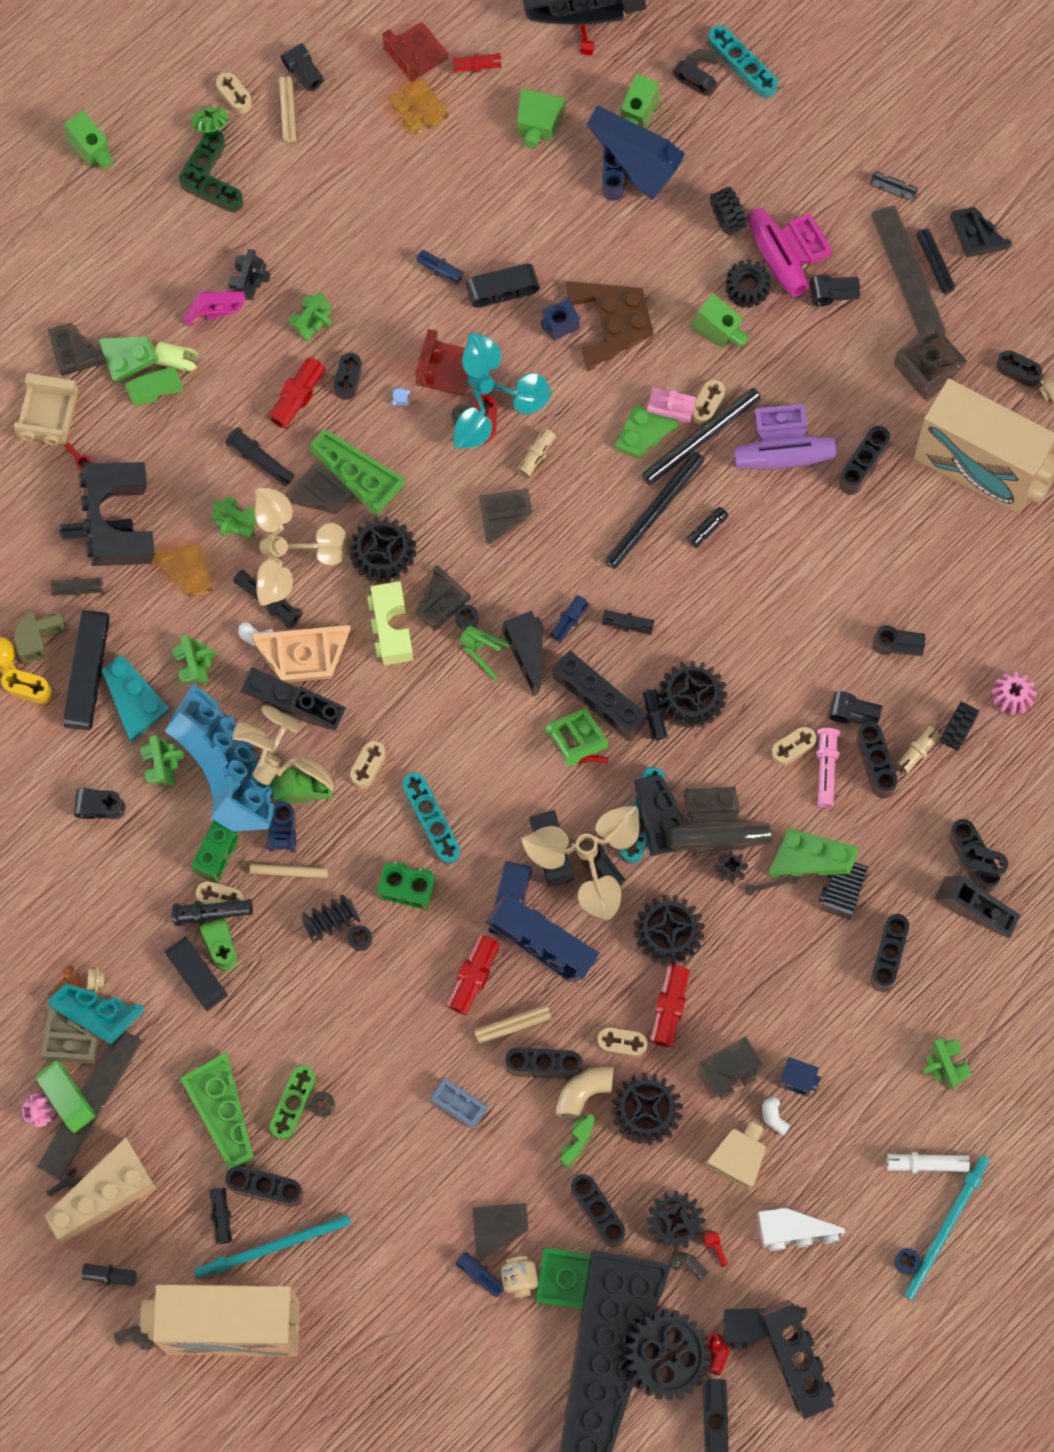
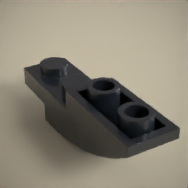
[240,667,346,731]

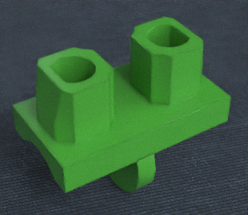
[289,291,333,342]
[211,496,256,539]
[172,635,216,684]
[140,735,184,786]
[923,1038,971,1090]

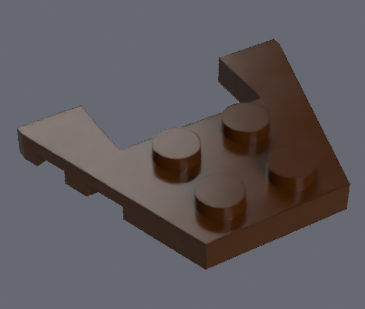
[566,281,653,371]

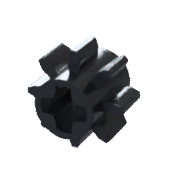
[715,850,748,885]

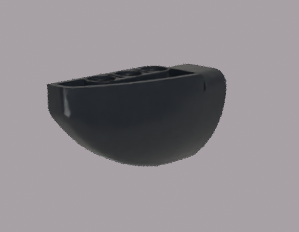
[523,0,647,25]

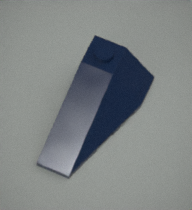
[586,105,685,200]

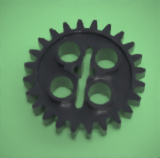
[623,1309,711,1400]

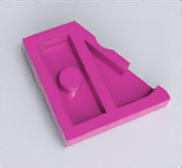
[183,290,246,326]

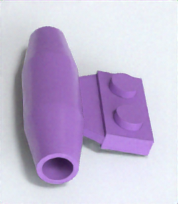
[734,404,836,470]

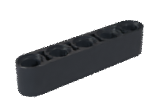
[64,610,110,731]

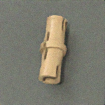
[516,428,556,478]
[895,726,941,774]

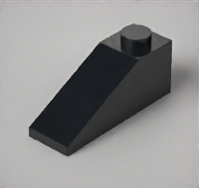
[502,610,543,696]
[934,876,1021,938]
[723,1307,807,1350]

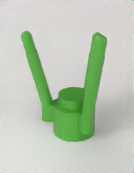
[460,625,510,680]

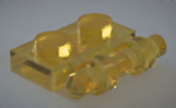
[389,78,448,135]

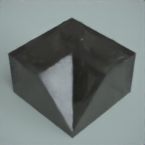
[894,325,967,400]
[697,1036,762,1101]

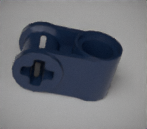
[268,801,297,852]

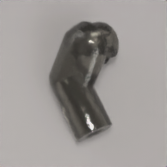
[684,49,719,68]
[667,1251,708,1280]
[113,1325,154,1350]

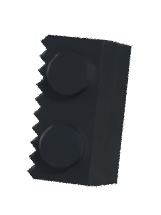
[819,862,868,920]

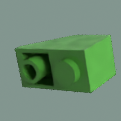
[271,767,333,804]

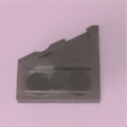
[47,323,107,376]
[285,463,354,514]
[479,488,532,545]
[416,565,471,631]

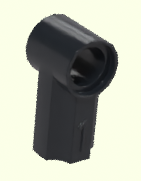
[280,43,324,91]
[810,275,860,307]
[872,625,926,657]
[828,691,883,724]
[581,844,626,886]

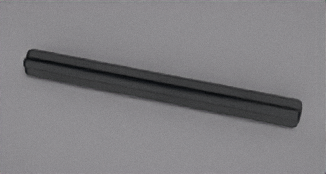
[642,388,761,485]
[606,452,704,569]

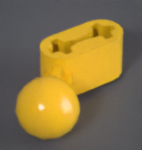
[0,637,53,704]

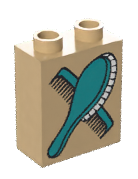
[914,378,1054,515]
[140,1285,300,1356]

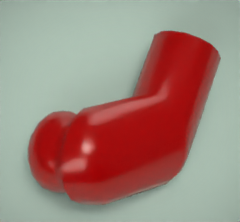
[707,1333,729,1376]

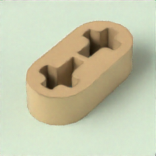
[216,73,252,114]
[692,380,725,425]
[771,727,816,766]
[350,741,386,789]
[196,881,244,911]
[598,1028,647,1058]

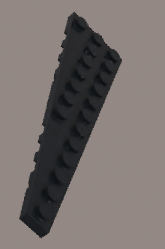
[559,1250,672,1452]

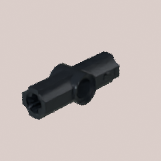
[703,1379,729,1452]

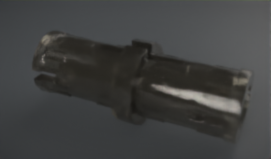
[51,577,103,597]

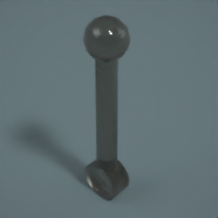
[745,874,798,896]

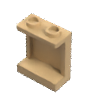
[14,373,79,445]

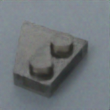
[473,1203,529,1261]

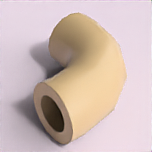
[555,1067,614,1119]

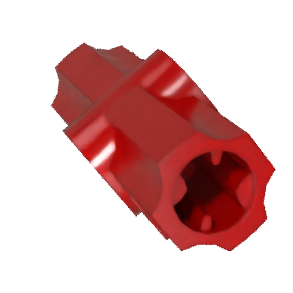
[268,357,326,429]
[447,935,500,1016]
[650,965,690,1047]

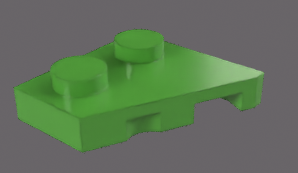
[99,337,159,383]
[615,404,679,459]

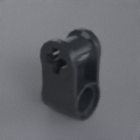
[74,788,126,820]

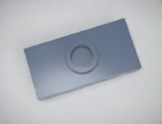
[429,1077,488,1130]

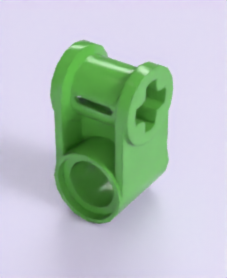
[200,918,238,971]

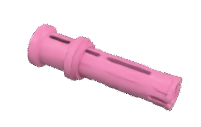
[816,728,840,808]

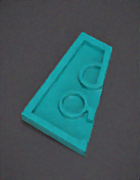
[102,654,170,743]
[48,983,144,1044]

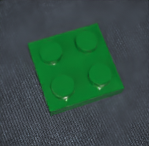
[536,1248,590,1310]

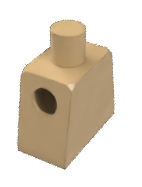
[706,1122,766,1191]

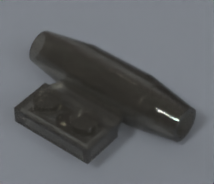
[666,787,772,852]

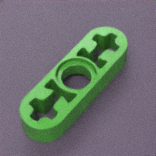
[270,1065,316,1141]

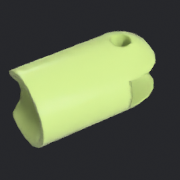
[155,342,200,371]

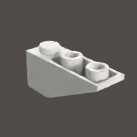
[757,1208,845,1251]

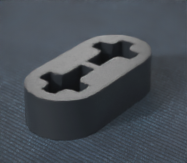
[672,60,717,96]
[996,350,1043,386]
[334,353,362,400]
[958,844,1008,878]

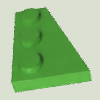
[768,828,859,878]

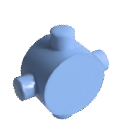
[391,388,410,406]

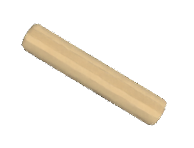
[279,76,296,143]
[475,1005,551,1044]

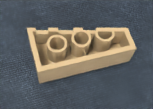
[45,1137,156,1244]

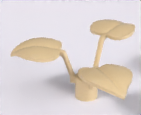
[254,488,351,606]
[233,705,334,792]
[522,806,639,921]

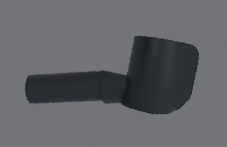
[46,1168,82,1197]

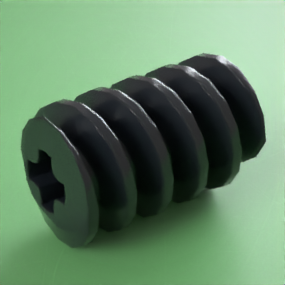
[302,894,361,944]

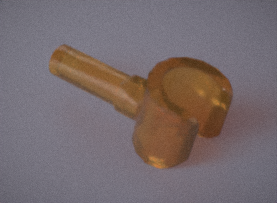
[47,966,80,997]

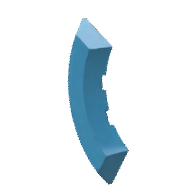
[165,684,274,831]

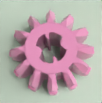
[992,671,1037,716]

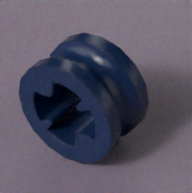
[894,1248,920,1275]

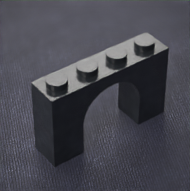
[78,462,155,566]

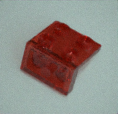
[382,22,449,82]
[415,329,469,396]

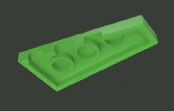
[309,428,406,516]
[180,1052,254,1170]

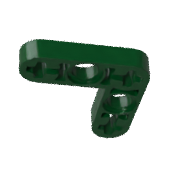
[179,130,244,212]

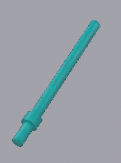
[903,1155,990,1301]
[194,1215,351,1279]

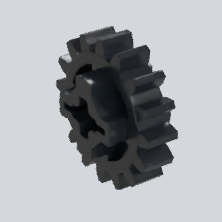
[646,1191,705,1251]

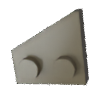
[40,1009,98,1064]

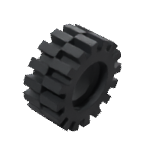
[710,186,747,235]
[726,259,771,308]
[939,701,980,751]

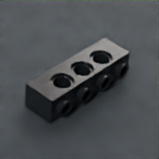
[553,650,647,742]
[758,1300,835,1419]

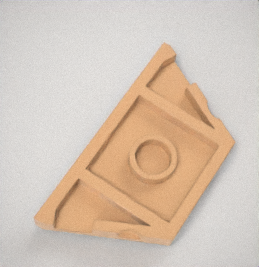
[252,625,350,683]

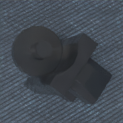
[228,249,271,300]

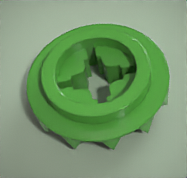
[190,106,229,132]

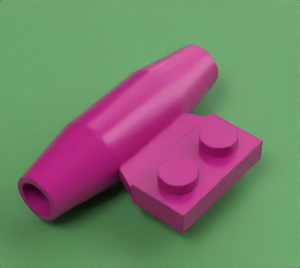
[747,208,833,297]

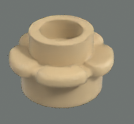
[1039,379,1054,402]
[86,966,104,992]

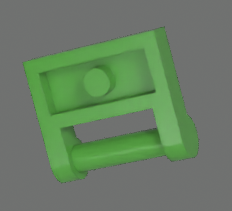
[545,708,608,766]

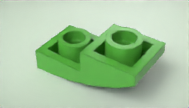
[125,367,183,406]
[560,1114,595,1171]

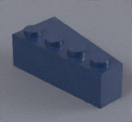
[484,894,600,983]

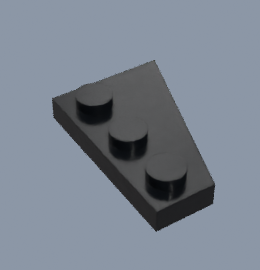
[634,775,702,857]

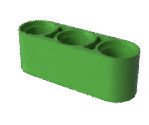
[35,1059,96,1133]

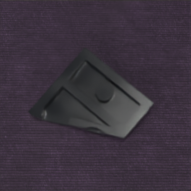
[950,207,1012,258]

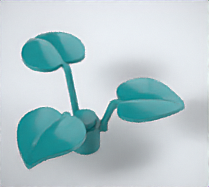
[453,332,552,449]

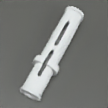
[886,1152,969,1174]

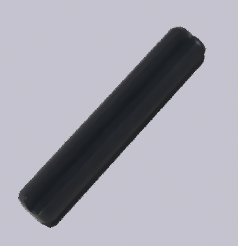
[917,227,955,294]
[59,518,134,539]

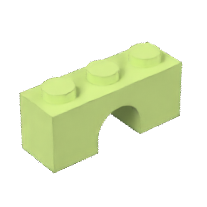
[367,581,414,665]

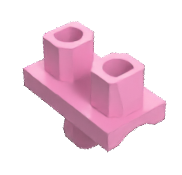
[647,387,696,422]

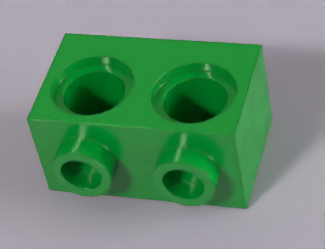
[191,820,240,884]
[376,861,436,911]

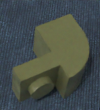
[14,612,67,664]

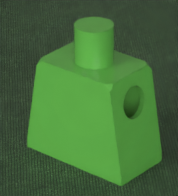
[621,73,661,128]
[517,88,566,149]
[64,110,114,170]
[690,293,750,348]

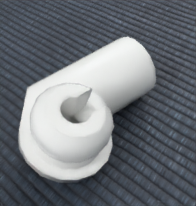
[238,622,273,646]
[761,1096,791,1136]

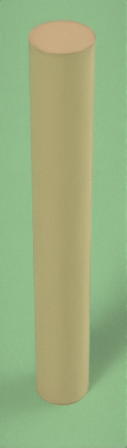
[250,864,329,879]

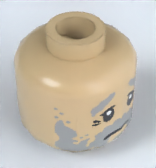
[501,1256,538,1298]

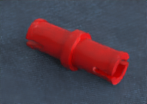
[453,53,502,73]

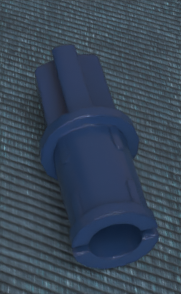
[417,250,464,285]
[550,595,589,642]
[455,1252,504,1297]

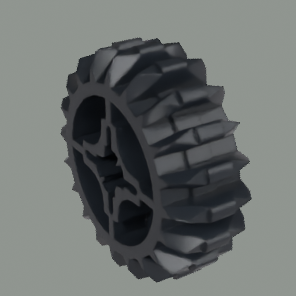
[349,516,417,584]
[658,660,727,729]
[634,895,705,965]
[611,1073,683,1146]

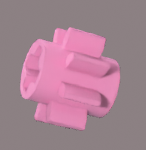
[22,1093,55,1128]

